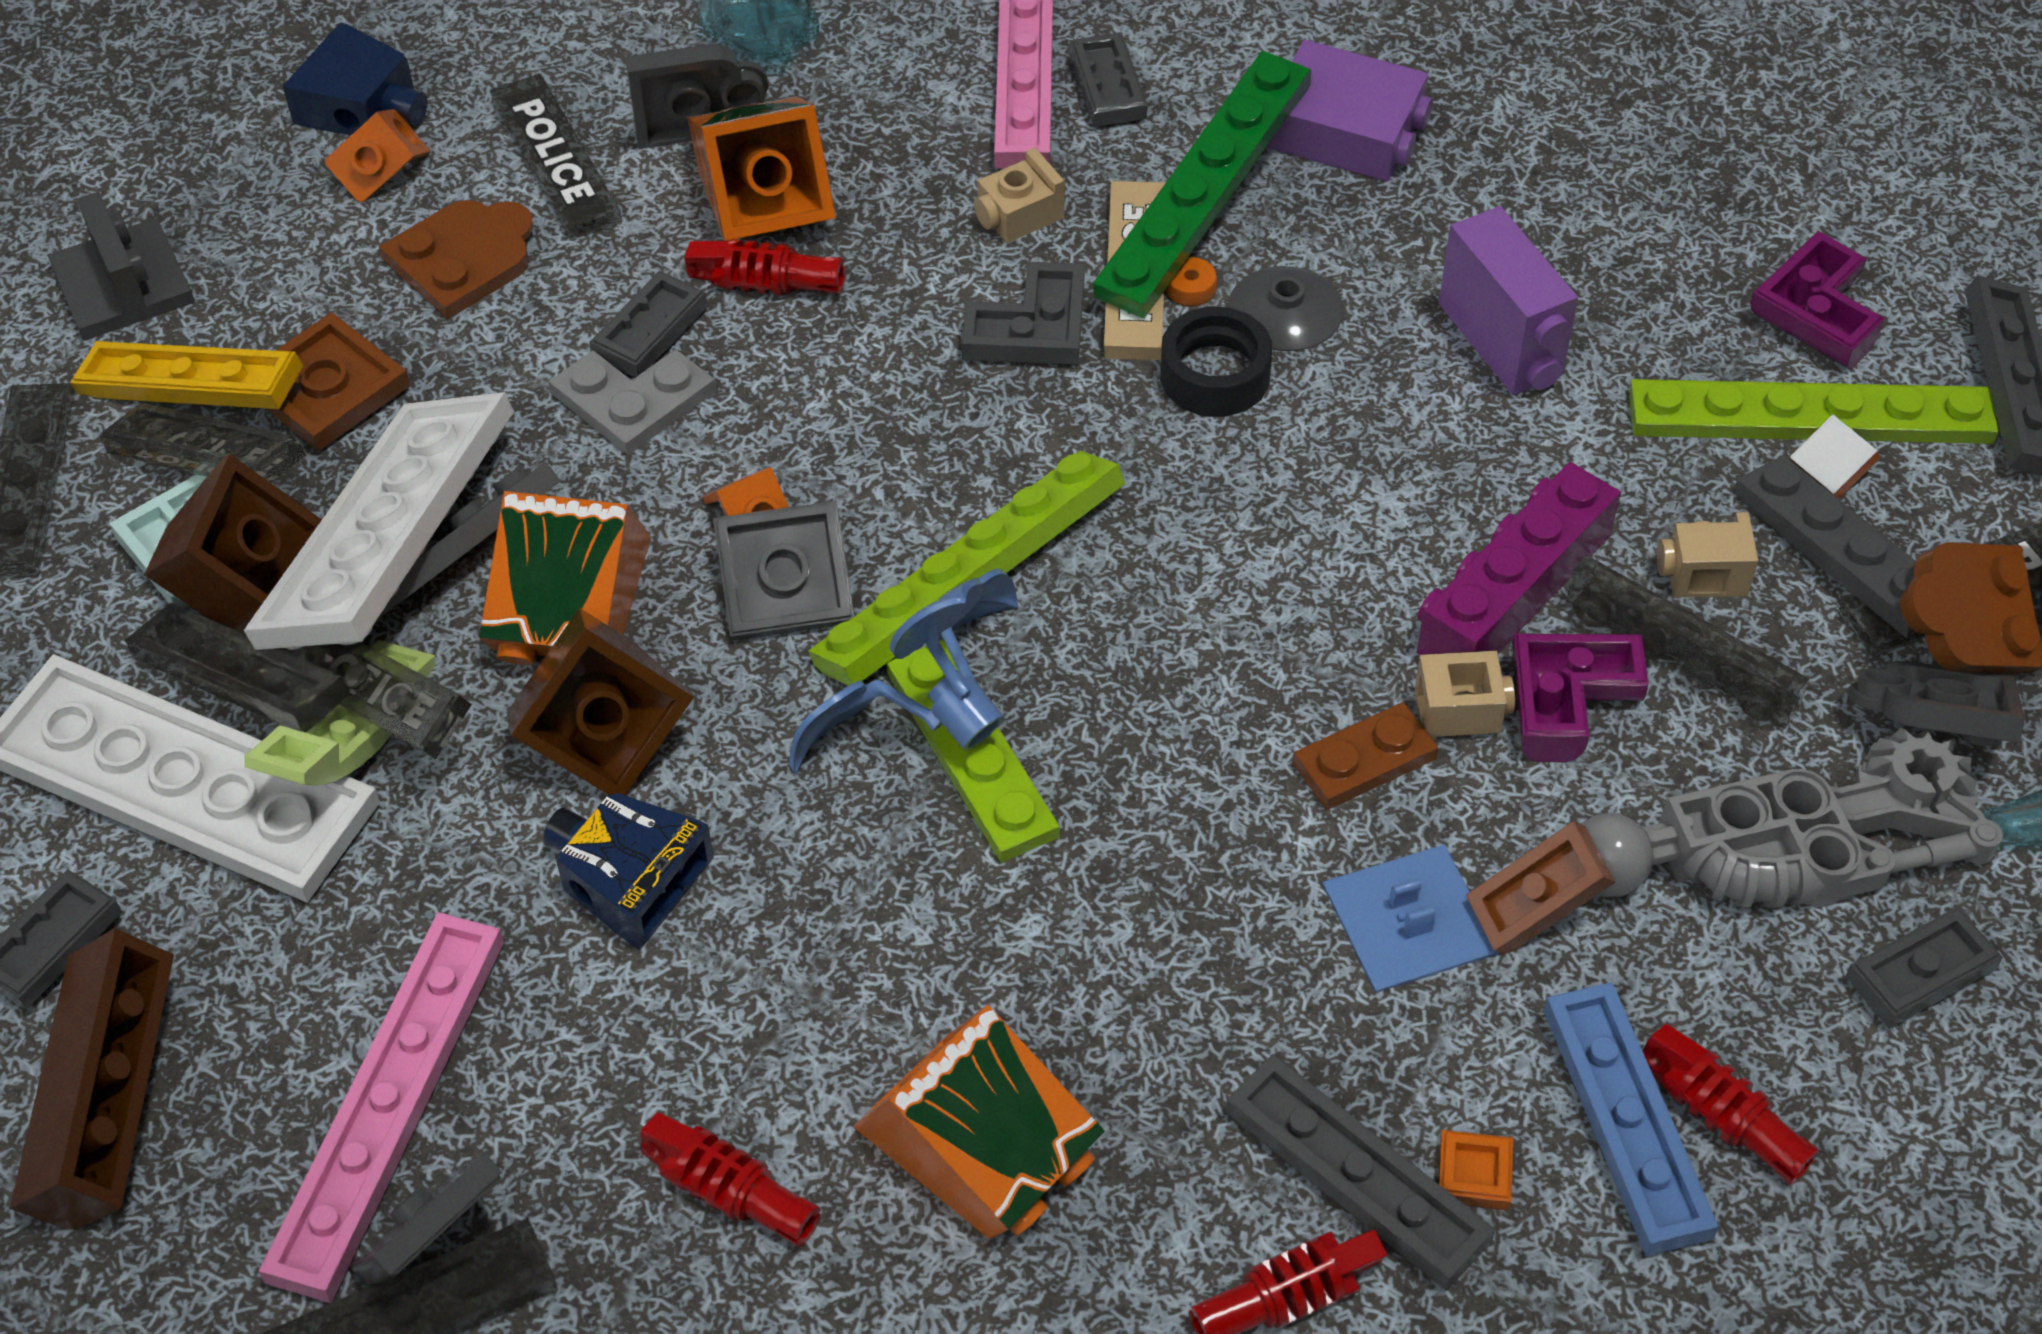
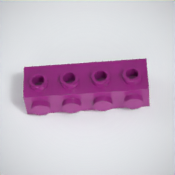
[1416,461,1621,655]

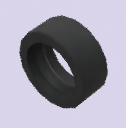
[1160,306,1272,417]

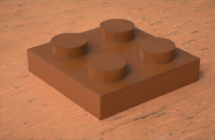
[267,312,410,452]

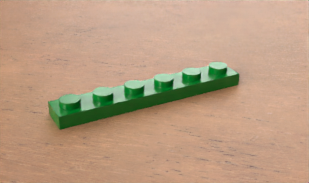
[1093,50,1311,319]

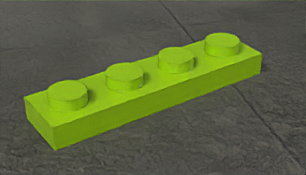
[887,639,1060,863]

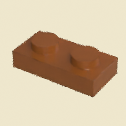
[1292,702,1439,811]
[1466,821,1615,954]

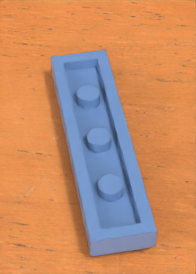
[1544,982,1719,1256]

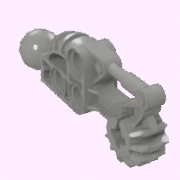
[1581,727,2003,908]

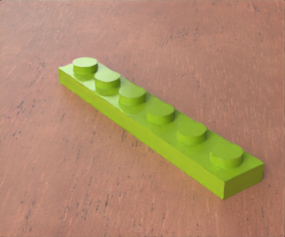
[1628,379,1999,444]
[808,450,1125,686]

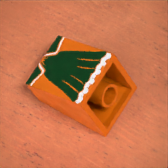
[687,95,836,241]
[479,491,651,665]
[853,1004,1105,1239]

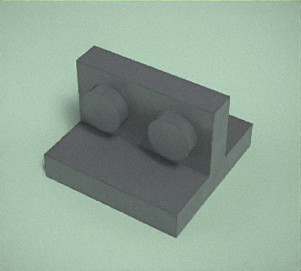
[47,192,195,341]

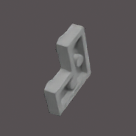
[548,349,717,455]

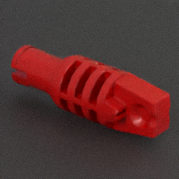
[684,239,846,296]
[1642,1024,1820,1186]
[640,1112,821,1248]
[1188,1230,1387,1334]

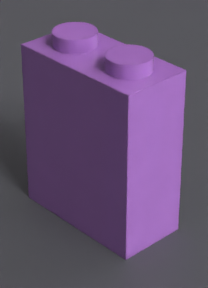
[1267,39,1433,182]
[1439,206,1579,395]

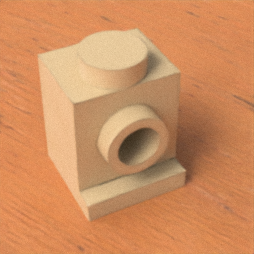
[974,147,1065,243]
[1657,512,1758,598]
[1414,651,1515,741]

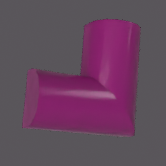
[1750,231,1885,370]
[1512,633,1649,763]

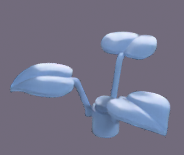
[789,569,1018,775]

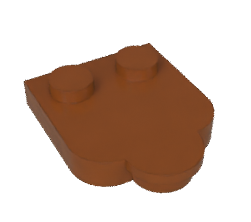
[378,200,534,320]
[1900,542,2042,674]

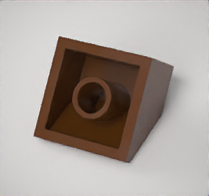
[144,454,322,642]
[507,607,694,795]

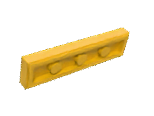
[70,341,303,409]

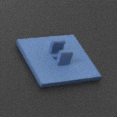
[1322,844,1500,993]

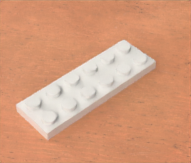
[244,392,514,650]
[0,654,380,903]

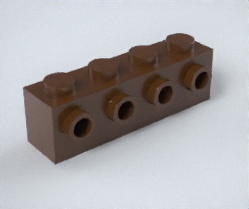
[9,928,174,1230]

